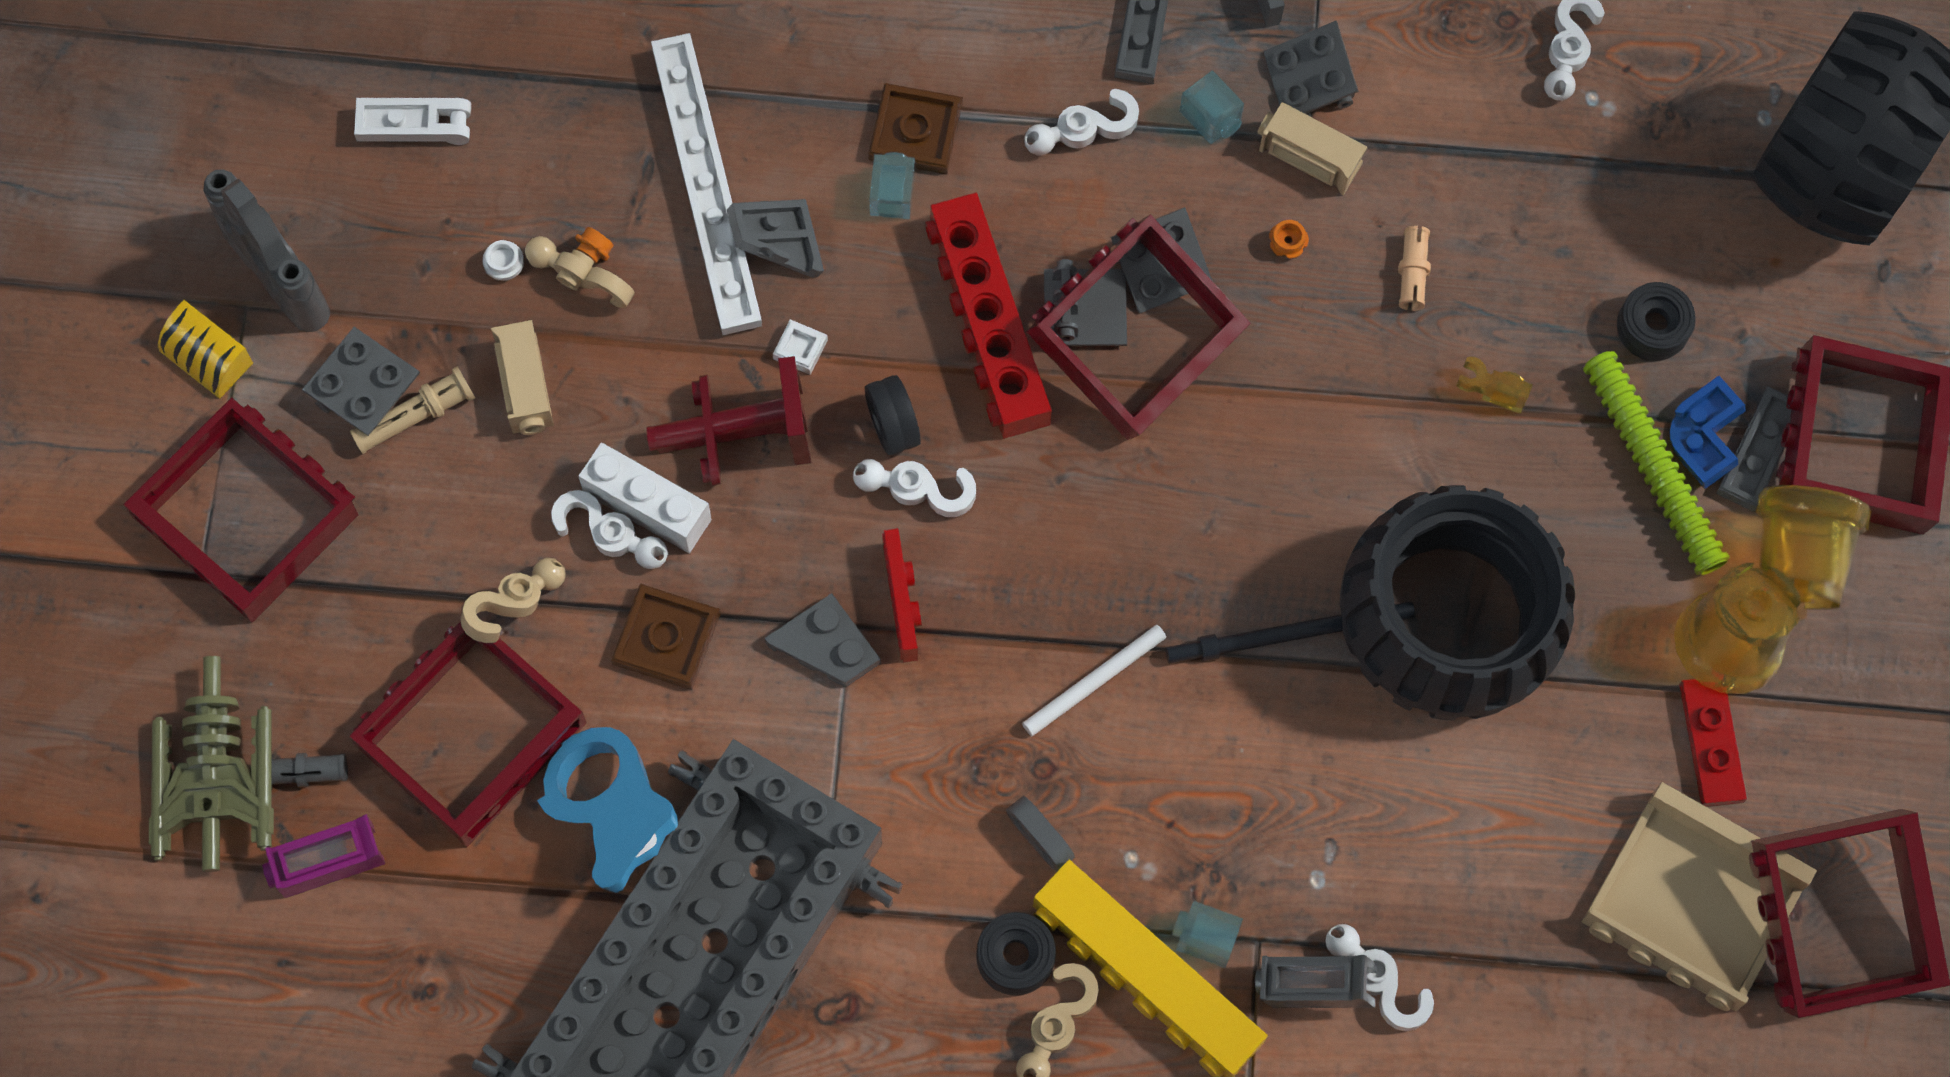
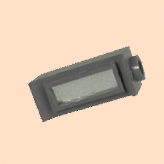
[1255,955,1377,1008]

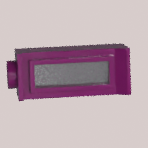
[262,814,385,898]

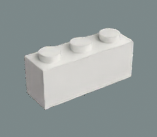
[579,442,712,554]

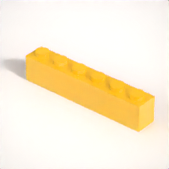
[1033,859,1268,1077]

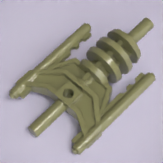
[149,656,274,872]

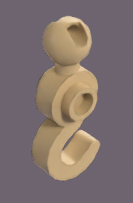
[525,236,635,308]
[460,557,566,643]
[1016,963,1099,1077]

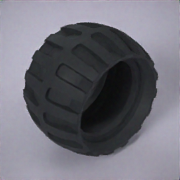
[1751,11,1950,246]
[1340,485,1575,721]

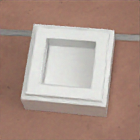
[773,319,828,375]

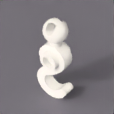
[1544,0,1605,101]
[1024,89,1139,156]
[853,459,976,517]
[551,490,668,569]
[1325,924,1434,1031]

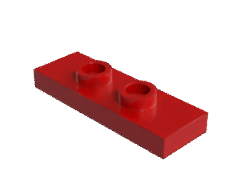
[882,528,922,663]
[1679,676,1747,807]

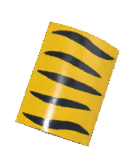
[158,300,253,399]

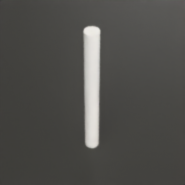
[1022,625,1166,737]

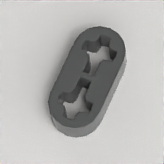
[1006,796,1075,872]

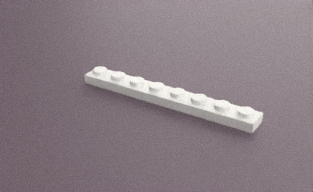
[651,33,762,335]

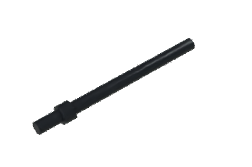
[1165,601,1415,664]

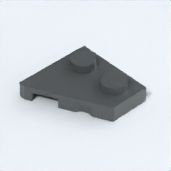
[727,199,824,278]
[765,593,881,687]

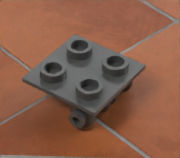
[1263,21,1359,114]
[1110,207,1212,313]
[1044,259,1127,346]
[302,327,420,436]

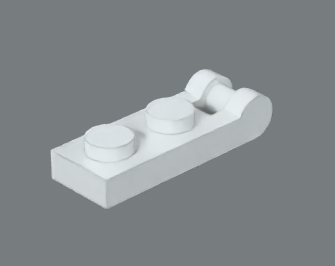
[354,98,471,145]

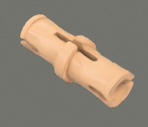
[1398,226,1431,311]

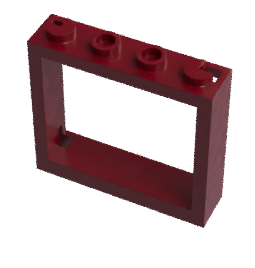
[1026,214,1251,440]
[1776,335,1950,535]
[123,397,359,623]
[350,621,587,847]
[1749,809,1950,1018]

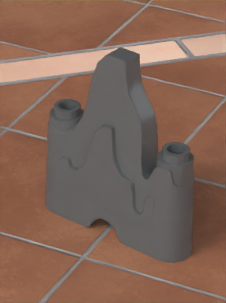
[203,170,330,332]

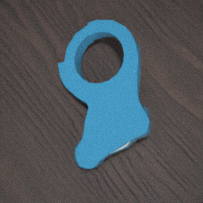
[537,727,678,893]

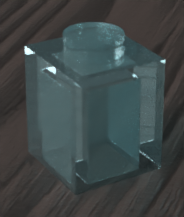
[1179,70,1244,144]
[869,152,915,219]
[1172,901,1243,968]

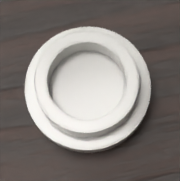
[483,240,524,281]

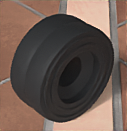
[1617,282,1696,361]
[865,375,921,455]
[976,912,1056,995]

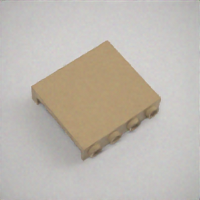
[1581,782,1817,1012]

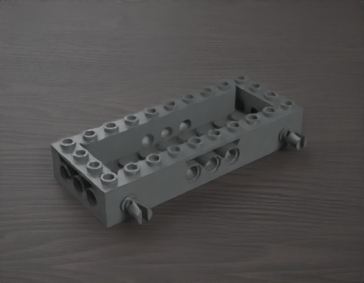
[472,739,903,1077]

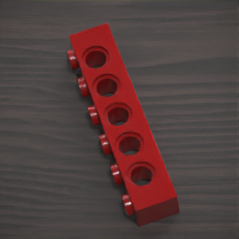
[925,192,1052,439]

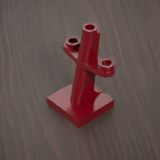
[646,356,812,486]

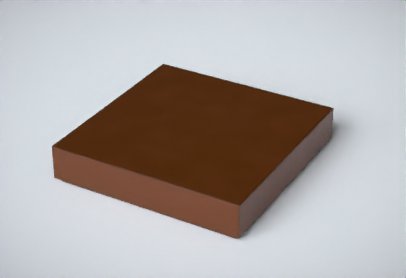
[868,83,963,174]
[611,584,721,690]

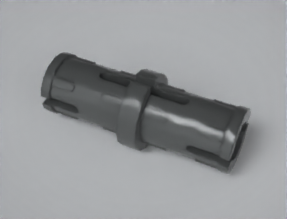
[272,753,348,787]

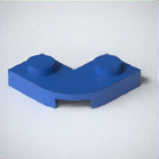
[1670,376,1746,489]

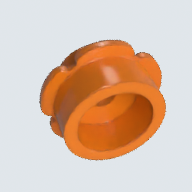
[1269,220,1309,259]
[575,227,614,264]

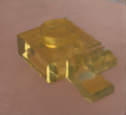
[1456,357,1533,414]

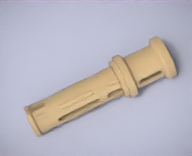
[350,366,475,454]

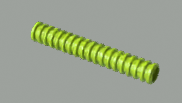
[1583,351,1730,575]

